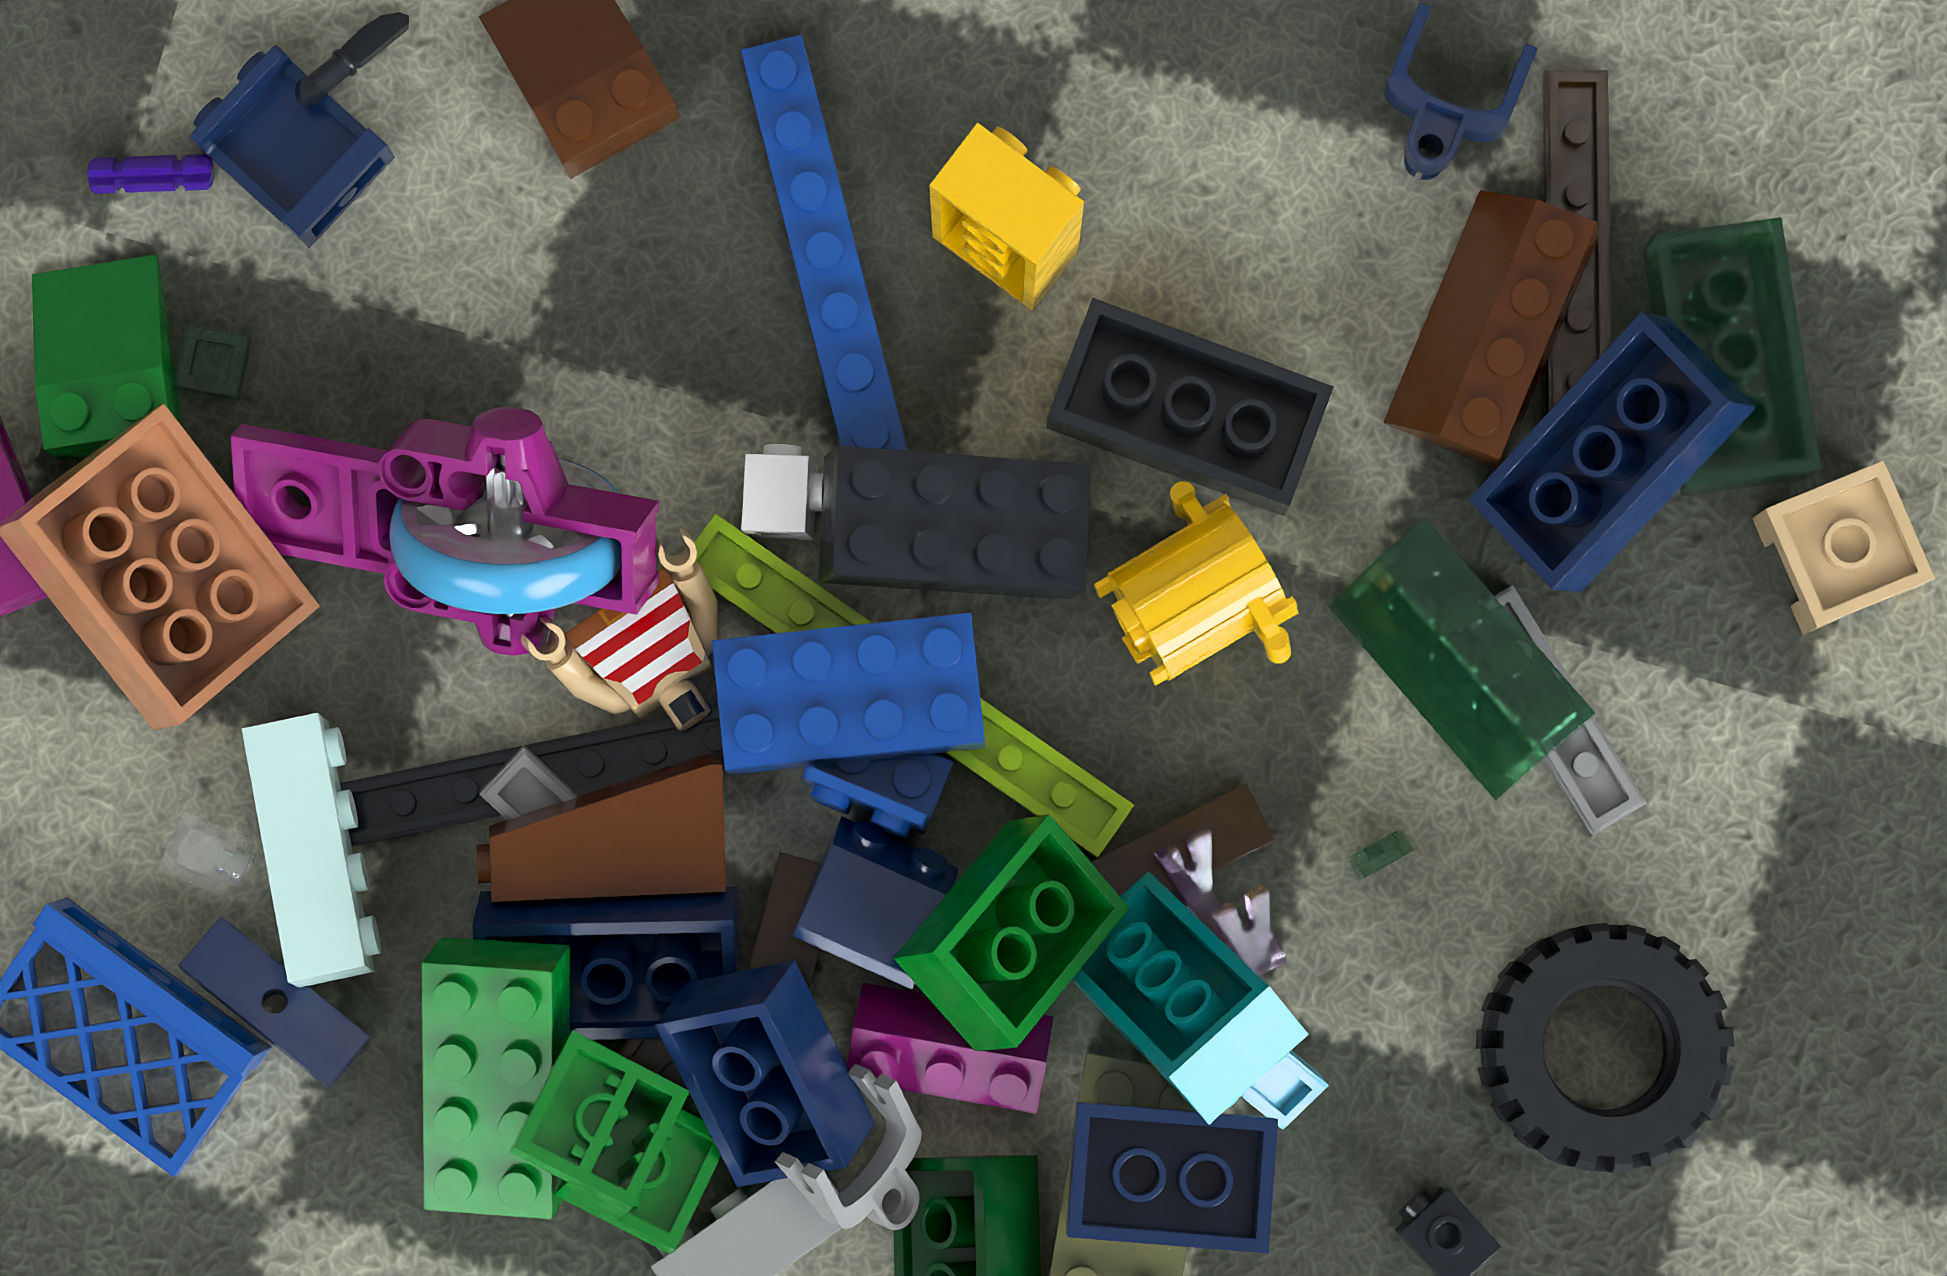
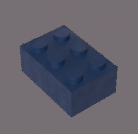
[655,960,875,1187]
[1066,1102,1278,1254]

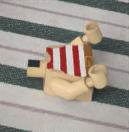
[521,528,719,731]

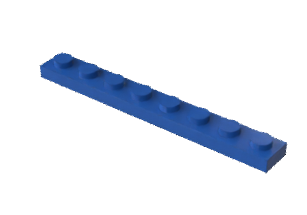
[741,35,908,451]

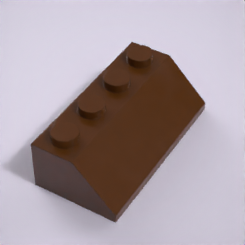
[1383,190,1598,468]

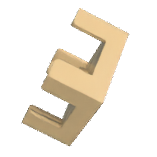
[1752,460,1935,634]

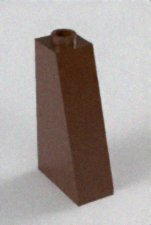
[477,753,726,902]

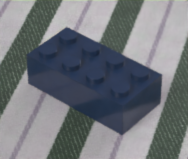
[1469,311,1756,592]

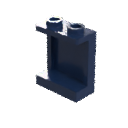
[190,45,395,248]

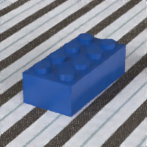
[712,613,985,775]

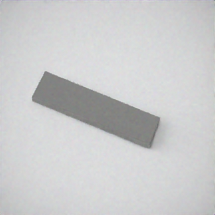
[1457,585,1647,837]

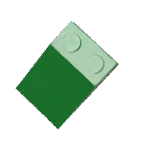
[32,254,183,460]

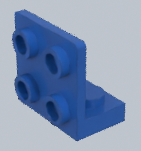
[802,754,954,839]

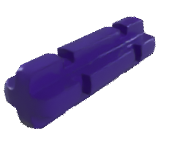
[87,154,214,194]

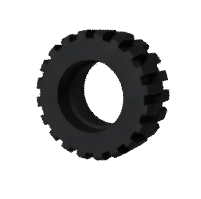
[1475,923,1735,1173]

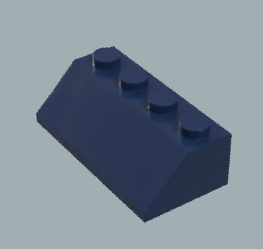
[472,886,740,1040]

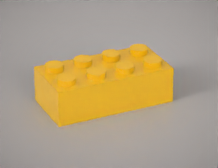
[929,122,1084,311]

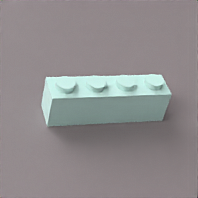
[242,713,381,987]

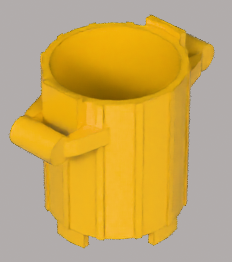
[1094,481,1298,686]

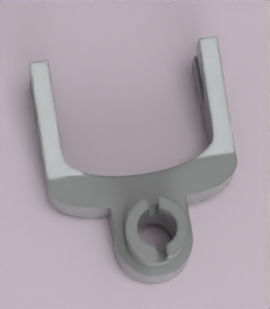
[775,1064,922,1230]

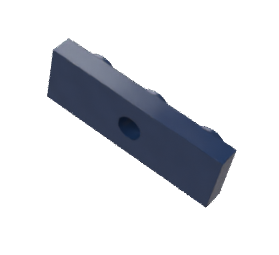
[179,916,371,1090]

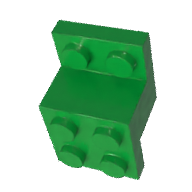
[509,1030,721,1254]

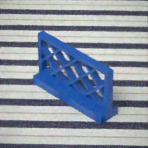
[0,897,271,1177]

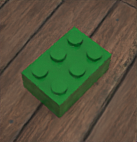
[893,814,1130,1051]

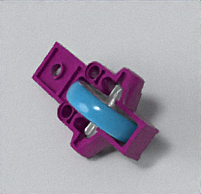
[231,407,659,655]

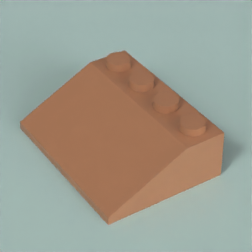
[0,403,320,730]

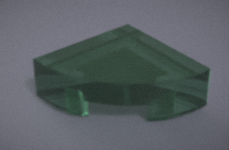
[1348,829,1415,881]

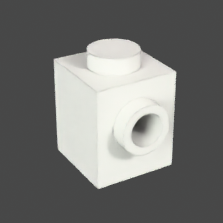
[741,444,824,540]

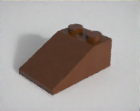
[479,0,680,179]

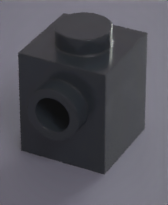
[1395,1187,1502,1276]

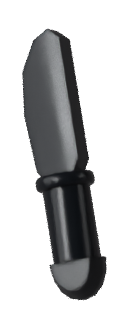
[295,12,409,106]

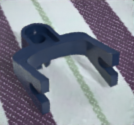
[1385,2,1538,180]

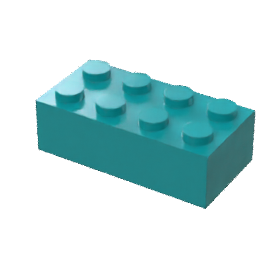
[1072,871,1309,1124]

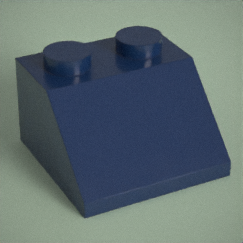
[792,816,959,989]

